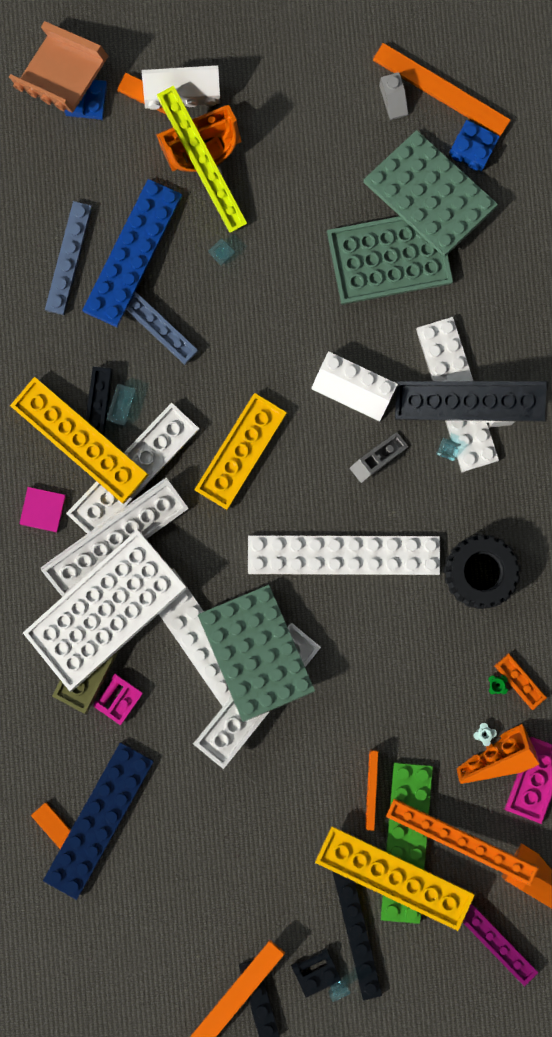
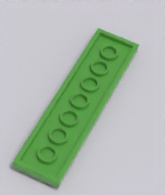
[380,762,433,924]

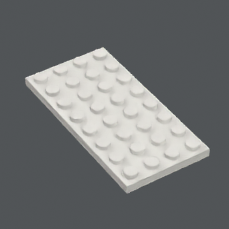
[23,530,188,692]

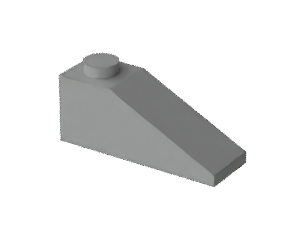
[350,432,408,483]

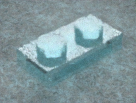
[106,384,136,426]

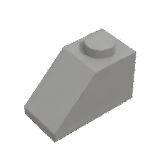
[379,72,408,120]

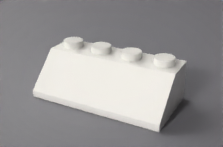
[142,65,220,110]
[311,351,398,422]

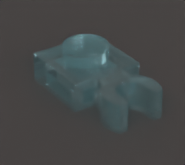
[328,980,351,1002]

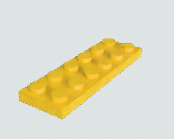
[194,393,287,510]

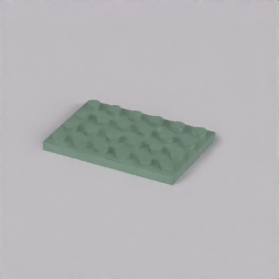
[363,130,498,257]
[327,216,453,305]
[197,585,315,722]

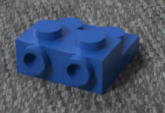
[64,80,107,120]
[449,120,500,171]

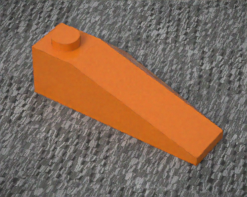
[456,724,540,784]
[501,843,552,909]

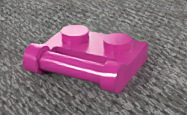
[93,674,143,725]

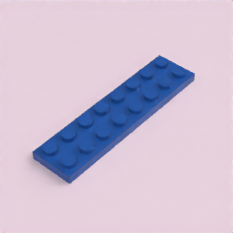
[82,179,182,328]

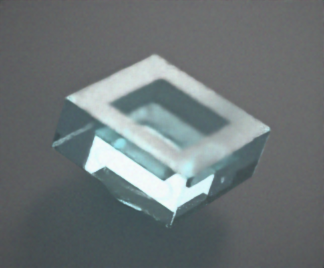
[208,238,235,266]
[436,438,461,461]

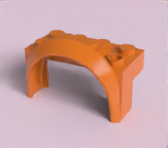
[156,105,242,172]

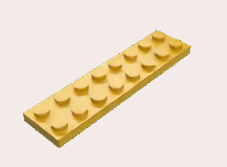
[10,377,149,504]
[315,826,474,931]

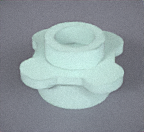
[474,723,497,746]

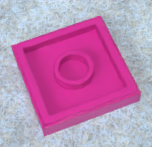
[19,487,66,533]

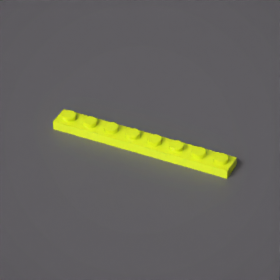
[156,85,247,233]

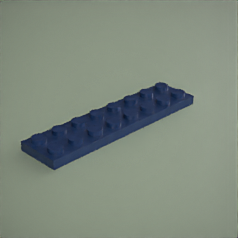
[43,742,154,900]

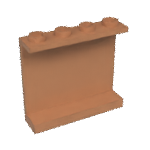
[9,21,109,113]

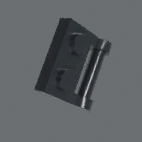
[291,948,341,998]

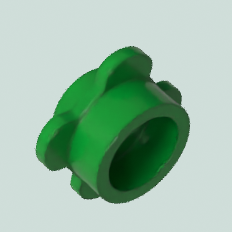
[488,675,508,695]

